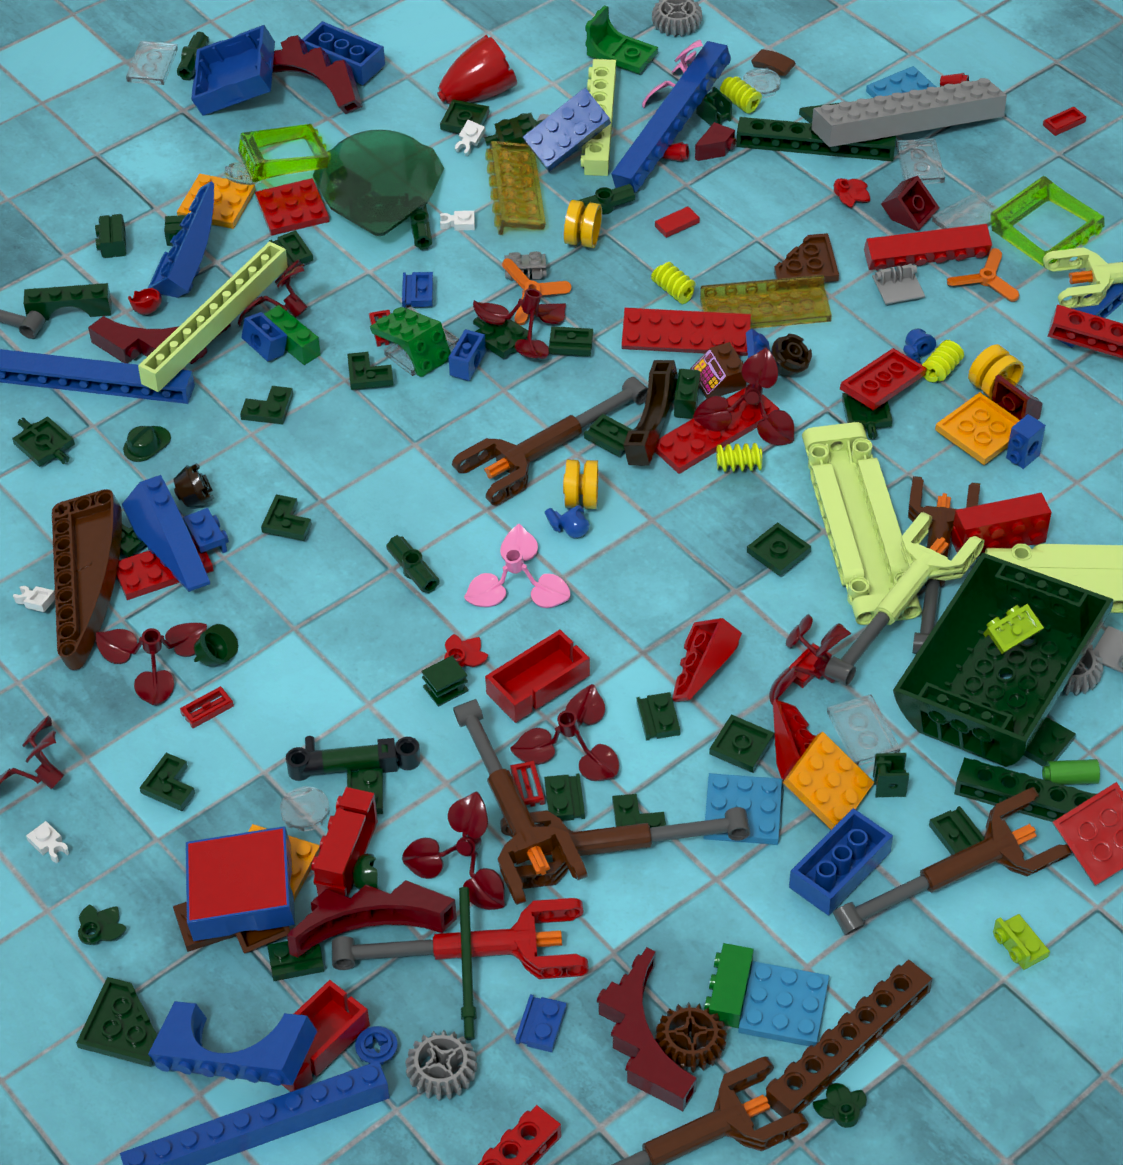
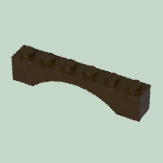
[623,360,678,466]

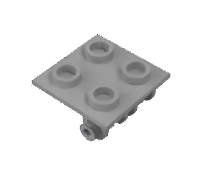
[504,251,546,280]
[872,264,925,305]
[1094,626,1123,673]

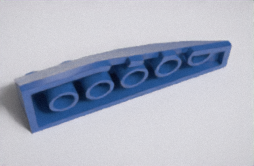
[148,182,214,298]
[122,475,210,592]

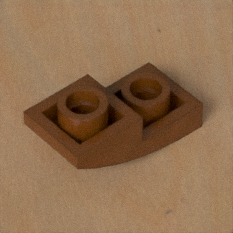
[751,49,796,76]

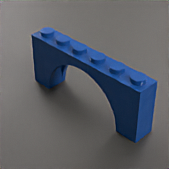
[148,1001,317,1086]

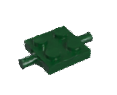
[484,113,544,149]
[473,317,532,359]
[842,393,892,439]
[12,416,75,467]

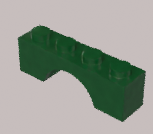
[23,283,112,321]

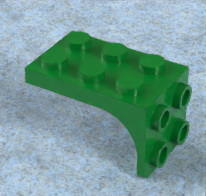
[585,5,658,74]
[370,307,451,377]

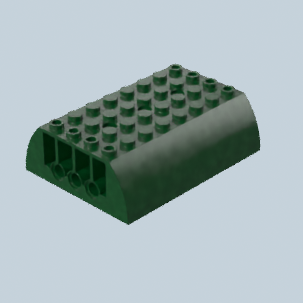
[893,553,1113,767]

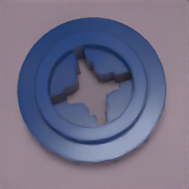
[355,1026,397,1065]

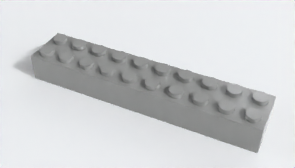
[812,78,1007,147]

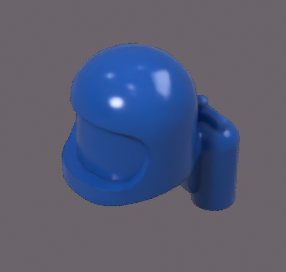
[903,328,936,364]
[544,505,590,538]

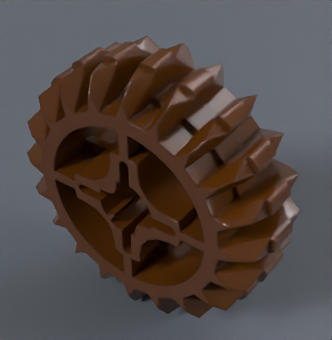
[655,1002,727,1073]

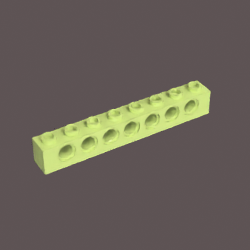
[581,59,616,176]

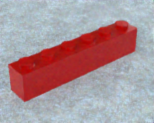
[864,224,992,271]

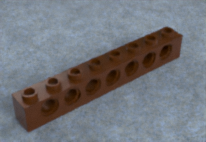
[766,959,933,1117]

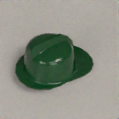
[123,426,171,462]
[194,624,238,667]

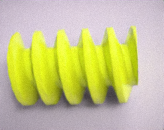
[720,76,762,114]
[651,262,696,304]
[922,340,964,383]
[716,443,762,472]

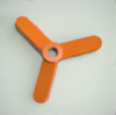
[947,248,1019,302]
[502,258,571,325]

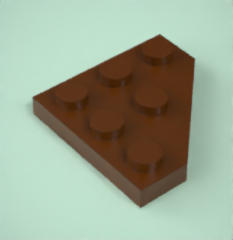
[774,233,839,287]

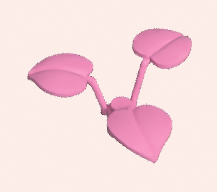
[642,40,703,108]
[464,524,571,608]

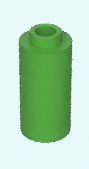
[1042,759,1100,785]

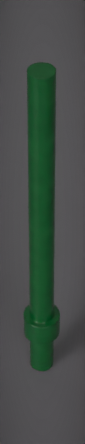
[459,887,477,1040]

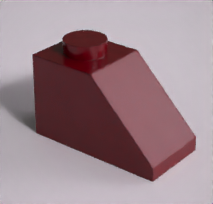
[695,122,736,161]

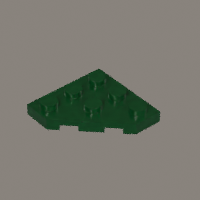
[76,977,157,1067]

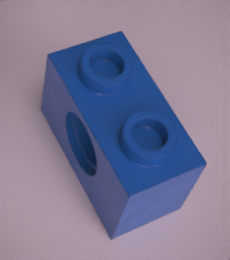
[241,312,287,361]
[448,329,486,381]
[1006,414,1046,469]

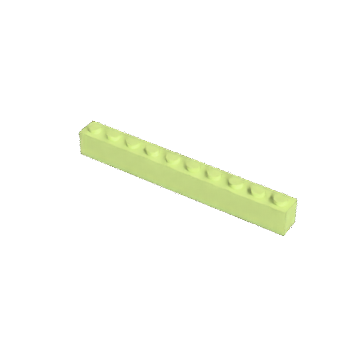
[138,241,288,392]

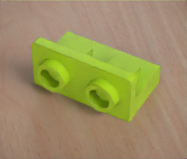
[983,604,1044,654]
[993,914,1050,970]

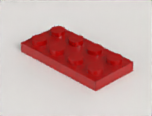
[840,348,927,410]
[116,537,214,600]

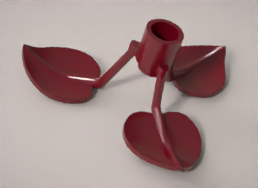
[238,259,308,326]
[473,289,566,359]
[693,348,794,445]
[769,614,851,705]
[96,623,207,705]
[510,684,619,781]
[0,715,64,789]
[402,791,506,910]

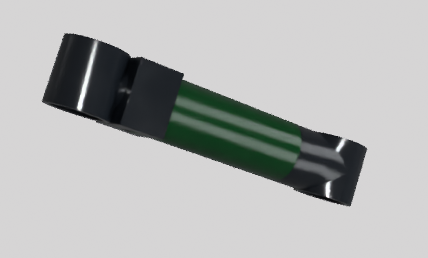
[286,736,421,781]

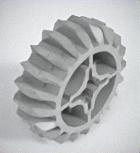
[652,0,702,37]
[1063,645,1103,696]
[405,1030,477,1101]

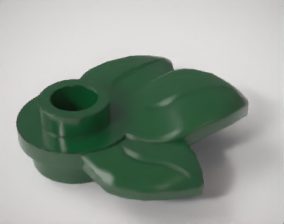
[78,905,126,945]
[813,1083,867,1128]

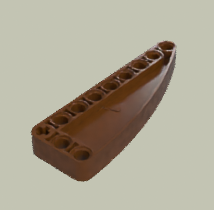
[52,489,122,670]

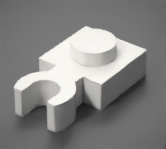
[455,120,486,156]
[440,211,475,231]
[13,586,55,612]
[26,821,69,863]

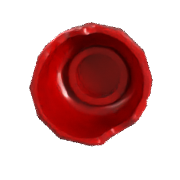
[128,288,162,315]

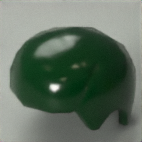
[352,853,378,890]

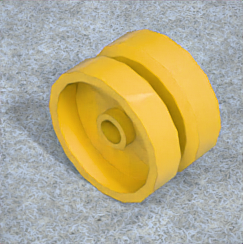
[564,200,602,248]
[968,344,1024,399]
[563,459,598,509]

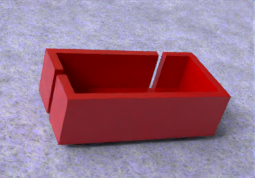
[951,492,1052,556]
[485,629,590,723]
[311,787,378,897]
[281,980,370,1092]

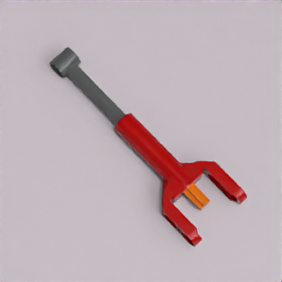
[332,898,589,979]

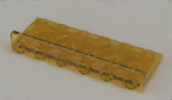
[485,141,546,235]
[700,275,832,329]

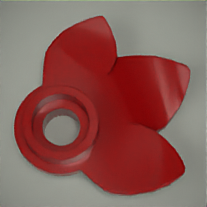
[833,178,870,208]
[444,634,488,668]

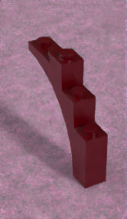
[273,35,363,114]
[88,316,231,364]
[287,880,457,958]
[597,947,697,1111]

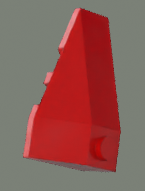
[672,618,742,702]
[773,699,816,780]

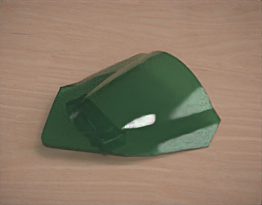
[313,130,444,236]

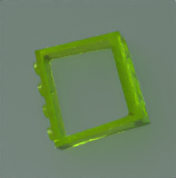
[238,124,331,182]
[991,176,1105,268]

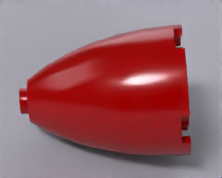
[437,35,517,104]

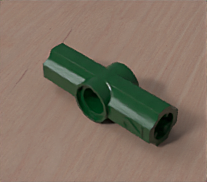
[177,32,209,80]
[577,184,635,214]
[408,198,432,250]
[386,535,439,593]

